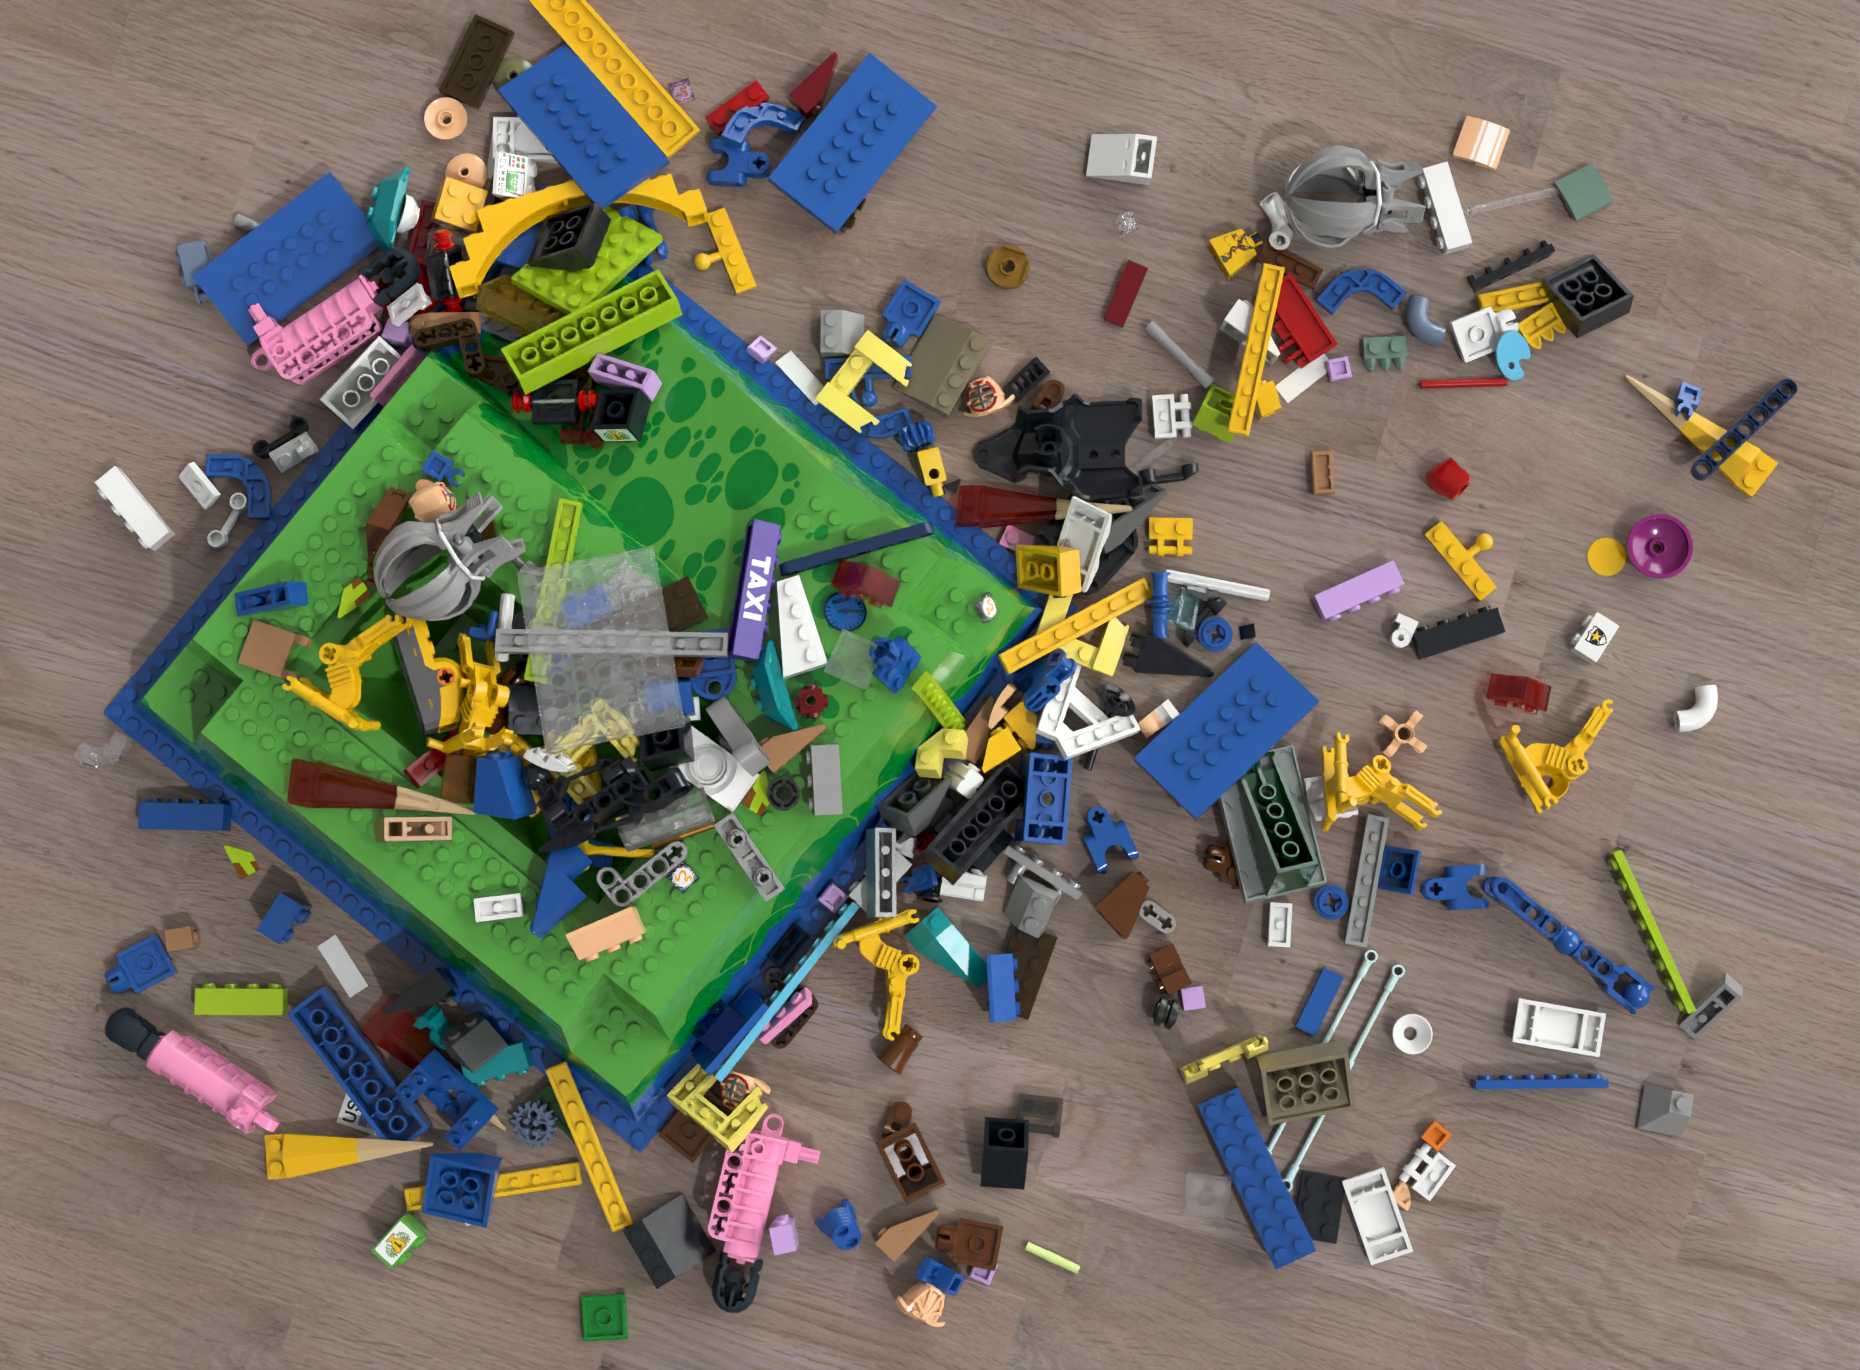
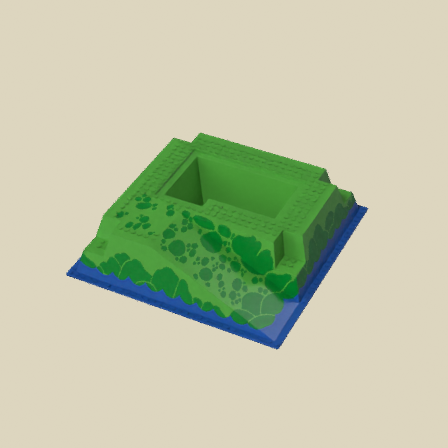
[104,184,1077,1151]

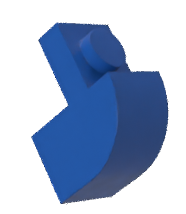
[915,1256,966,1296]

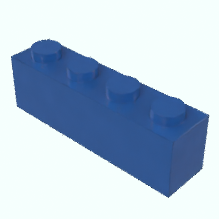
[138,798,232,831]

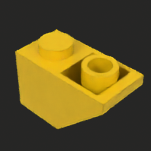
[1254,380,1281,420]
[1002,700,1037,751]

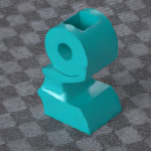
[413,1005,454,1050]

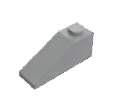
[1679,973,1743,1040]

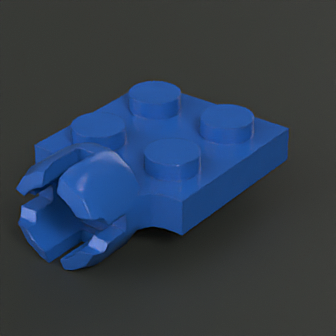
[882,279,941,348]
[869,636,922,694]
[104,934,178,994]

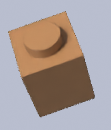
[164,926,201,952]

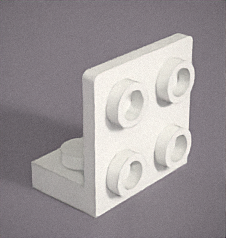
[1304,773,1358,822]

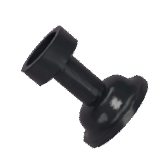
[917,870,943,903]

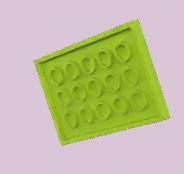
[511,206,663,315]

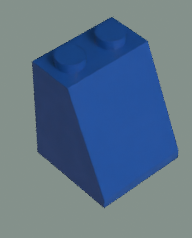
[473,750,537,820]

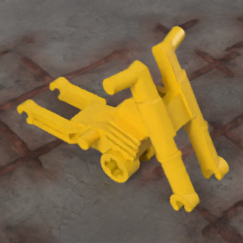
[282,615,413,731]
[426,633,514,758]
[1496,699,1613,815]
[1319,732,1442,831]
[830,909,919,1041]

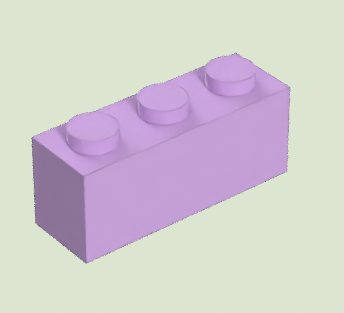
[588,353,662,402]
[769,1214,800,1256]

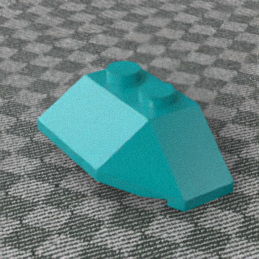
[365,167,411,253]
[750,640,799,731]

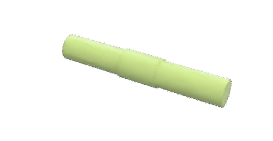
[1025,1242,1080,1274]

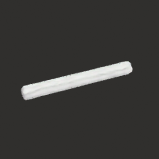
[1165,569,1270,601]

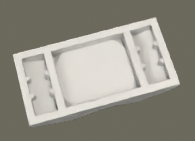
[492,117,557,164]
[1057,496,1112,593]
[670,726,760,812]
[1511,998,1606,1057]
[1342,1167,1413,1265]

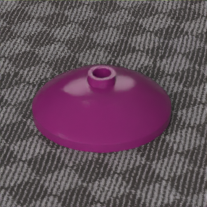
[1627,514,1693,579]

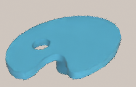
[1495,331,1531,380]

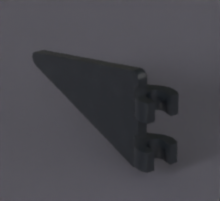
[1122,632,1214,677]

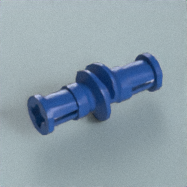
[1146,572,1174,637]

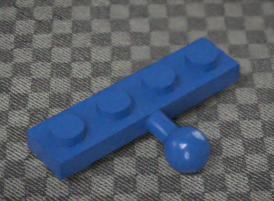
[825,355,912,407]

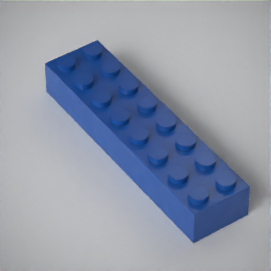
[287,986,433,1155]
[1198,1086,1316,1270]

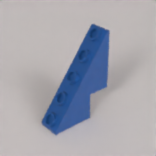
[530,832,593,940]

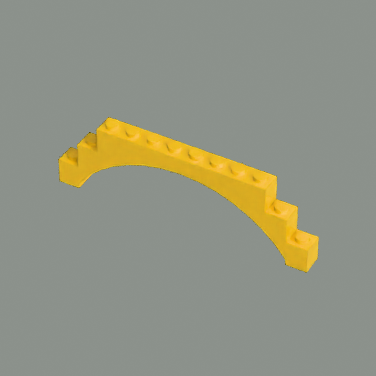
[449,174,709,299]

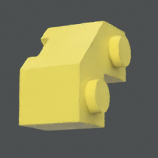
[915,728,968,779]

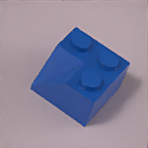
[257,892,312,944]

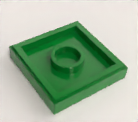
[581,1293,628,1342]

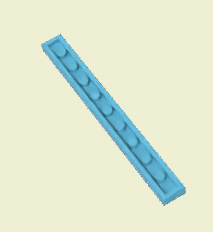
[713,902,859,1082]

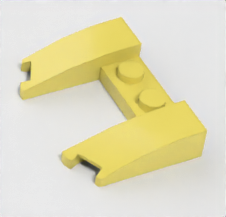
[815,330,912,433]
[1033,594,1129,677]
[549,699,639,805]
[1179,1035,1268,1085]
[667,1060,768,1153]

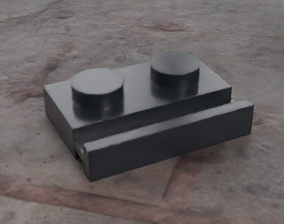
[767,922,816,975]

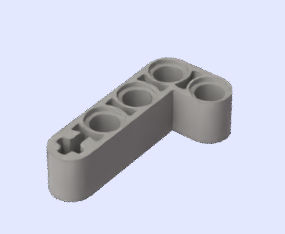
[706,695,771,777]
[597,841,689,907]

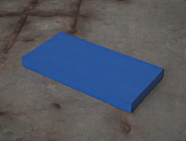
[691,988,769,1075]

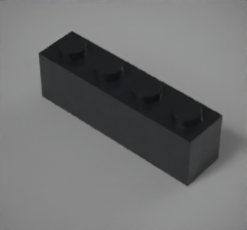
[1412,605,1506,660]

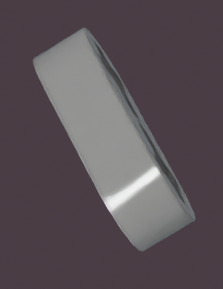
[1139,901,1176,933]

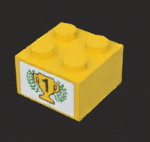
[430,177,488,235]

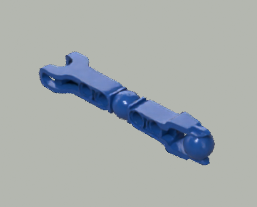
[1482,876,1655,1015]

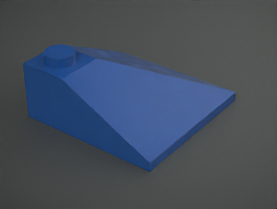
[422,1153,502,1228]

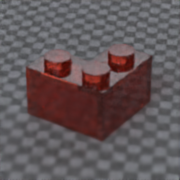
[831,560,901,609]
[1486,673,1552,714]

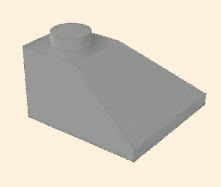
[1637,1085,1694,1137]

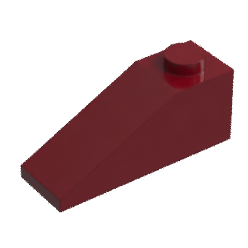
[789,52,838,119]

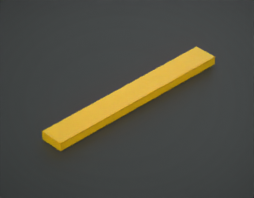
[1227,263,1285,437]
[997,577,1152,675]
[545,1061,633,1233]
[404,1161,583,1211]

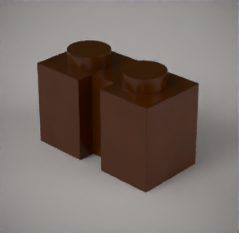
[1147,943,1192,995]

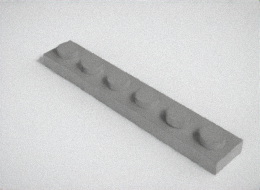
[1344,814,1389,948]

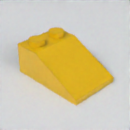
[1015,545,1081,597]

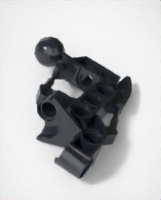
[521,756,691,853]

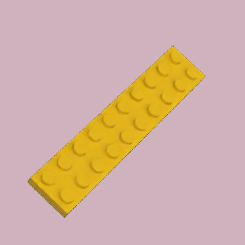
[529,0,701,159]

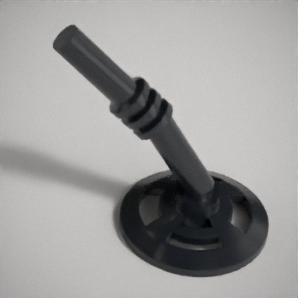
[1083,683,1135,771]

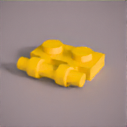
[1148,517,1193,557]

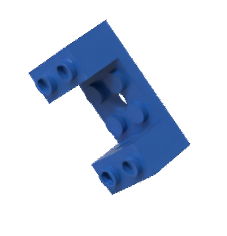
[1014,753,1073,845]
[394,1049,499,1151]

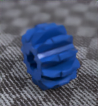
[898,421,935,453]

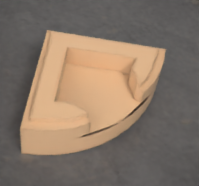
[1392,1179,1411,1211]

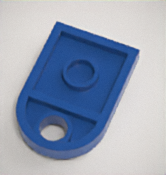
[691,628,737,700]

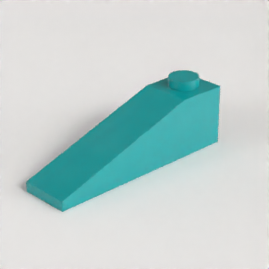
[904,907,987,988]

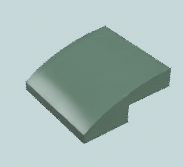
[1554,163,1614,222]

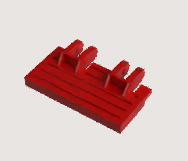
[1254,273,1338,369]

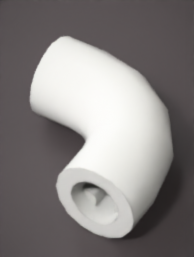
[1260,192,1294,250]
[1674,685,1718,732]

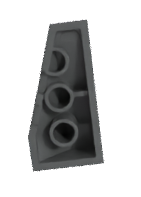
[1101,483,1167,554]

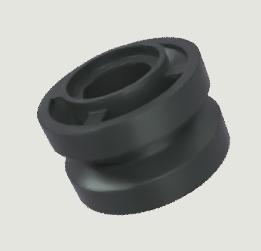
[767,777,800,811]
[1153,995,1180,1030]

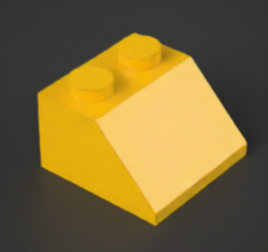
[981,727,1021,775]

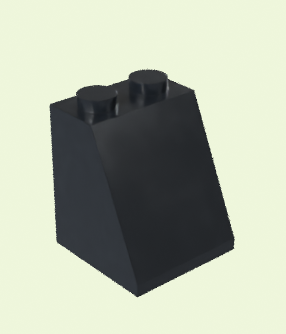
[980,1117,1029,1190]

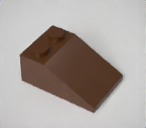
[876,1123,946,1205]

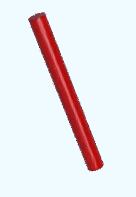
[1420,378,1507,389]

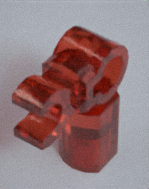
[559,413,603,450]

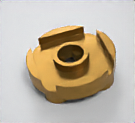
[987,245,1030,289]

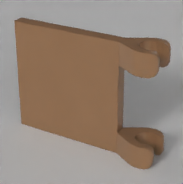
[238,620,312,680]

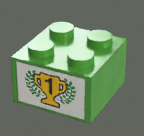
[371,1212,429,1269]

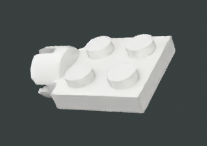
[1449,306,1518,363]

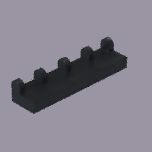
[1467,240,1556,292]

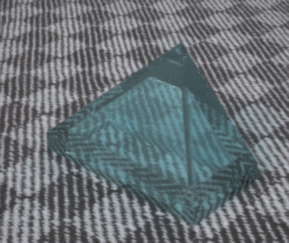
[1167,587,1200,633]

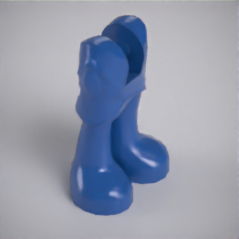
[617,205,668,265]

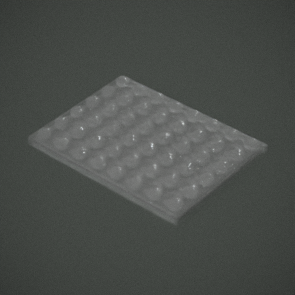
[517,546,686,753]

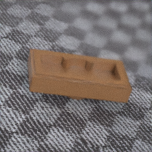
[1310,450,1335,495]

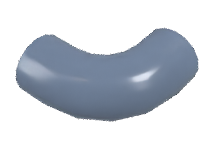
[1406,295,1446,348]

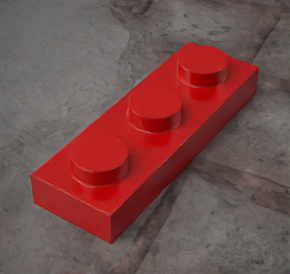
[705,80,770,136]

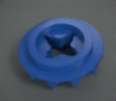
[1198,617,1233,652]
[1314,885,1349,920]

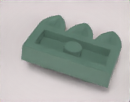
[1362,336,1408,372]

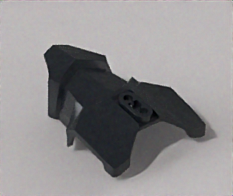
[975,394,1143,502]

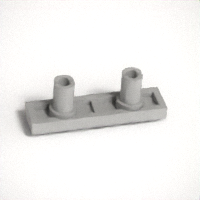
[713,812,785,902]
[1004,843,1083,907]

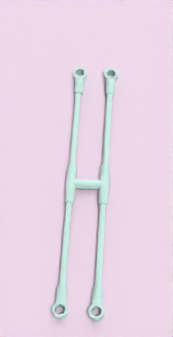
[1268,950,1405,1191]

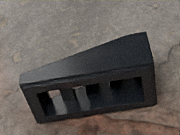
[1003,357,1050,403]

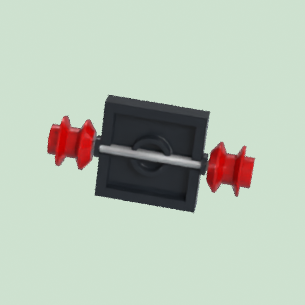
[425,229,463,312]
[511,379,599,425]

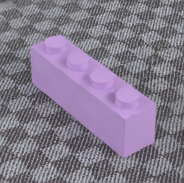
[1312,560,1404,622]

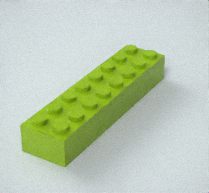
[501,269,683,395]

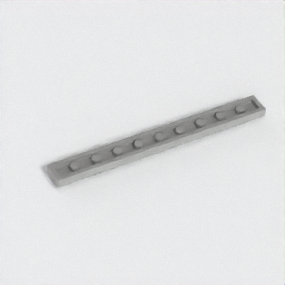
[495,629,729,658]

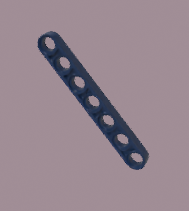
[1691,379,1798,481]
[779,521,935,577]

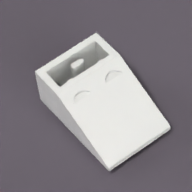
[1086,134,1157,185]

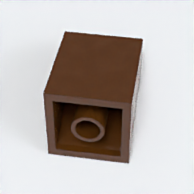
[1093,871,1150,940]

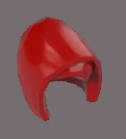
[1425,457,1472,501]

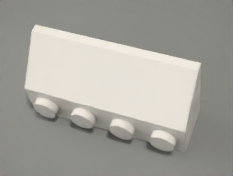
[319,336,401,429]

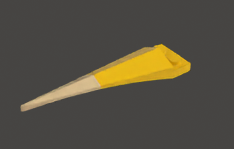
[1625,375,1778,499]
[264,1133,434,1180]

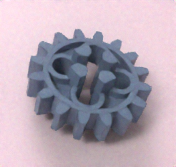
[511,1100,559,1148]

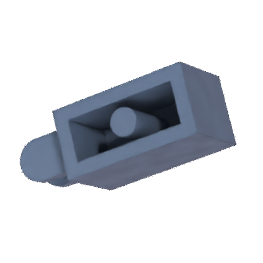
[176,240,212,305]

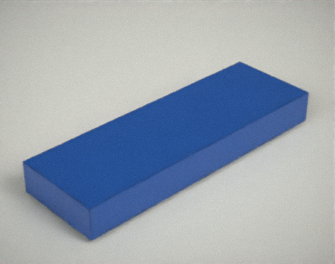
[1295,967,1344,1036]

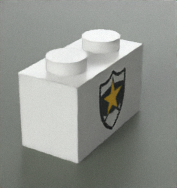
[1569,612,1619,664]

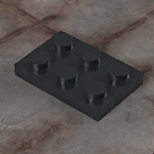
[1296,1170,1347,1244]

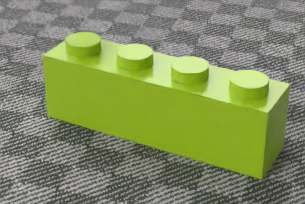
[194,983,288,1015]

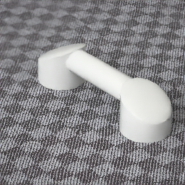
[207,493,248,548]

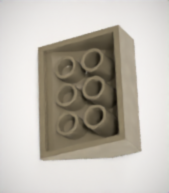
[893,314,991,420]
[1256,1039,1355,1125]

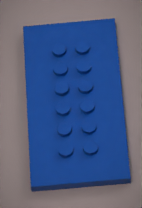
[498,43,669,209]
[767,53,937,234]
[192,172,379,346]
[1133,642,1319,821]

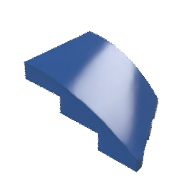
[494,222,544,270]

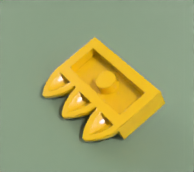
[1518,302,1566,349]

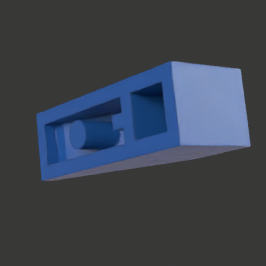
[235,581,309,616]

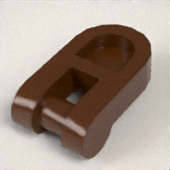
[1030,380,1065,410]
[882,1101,912,1138]

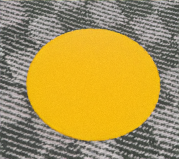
[1587,538,1626,576]

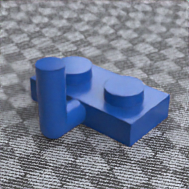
[469,611,500,642]

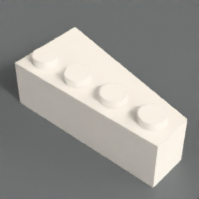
[777,575,828,679]

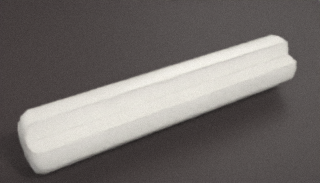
[495,593,515,662]

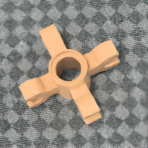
[1378,711,1427,758]

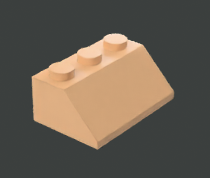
[566,907,647,962]

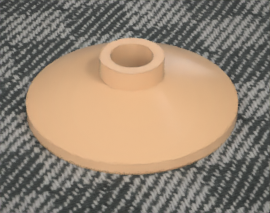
[424,97,467,140]
[445,153,488,189]

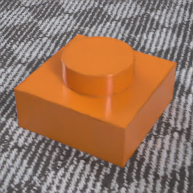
[1420,1120,1452,1152]

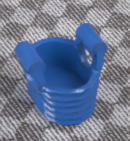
[814,1199,862,1250]

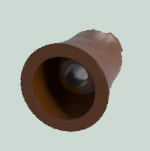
[876,1024,923,1075]

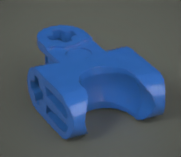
[705,139,771,188]
[1014,648,1077,712]
[1083,806,1139,875]
[1421,864,1489,910]

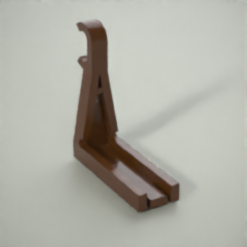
[365,487,413,587]

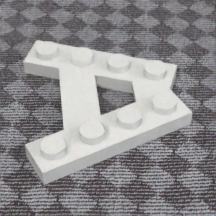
[1035,664,1141,760]

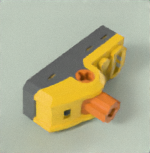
[393,617,476,738]

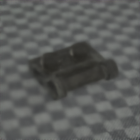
[1017,1093,1063,1138]

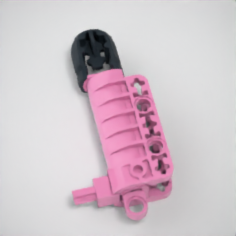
[248,249,421,385]
[105,1007,280,1134]
[708,1113,821,1313]

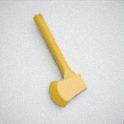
[577,841,655,872]

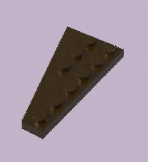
[472,354,595,432]

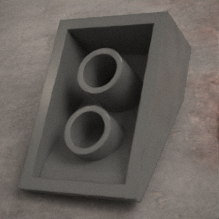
[877,770,953,837]

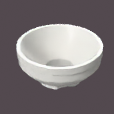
[396,194,420,233]
[1392,1014,1433,1054]

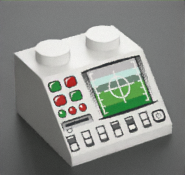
[492,151,537,201]

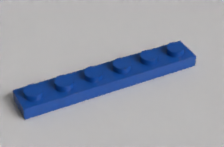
[1471,1073,1609,1089]

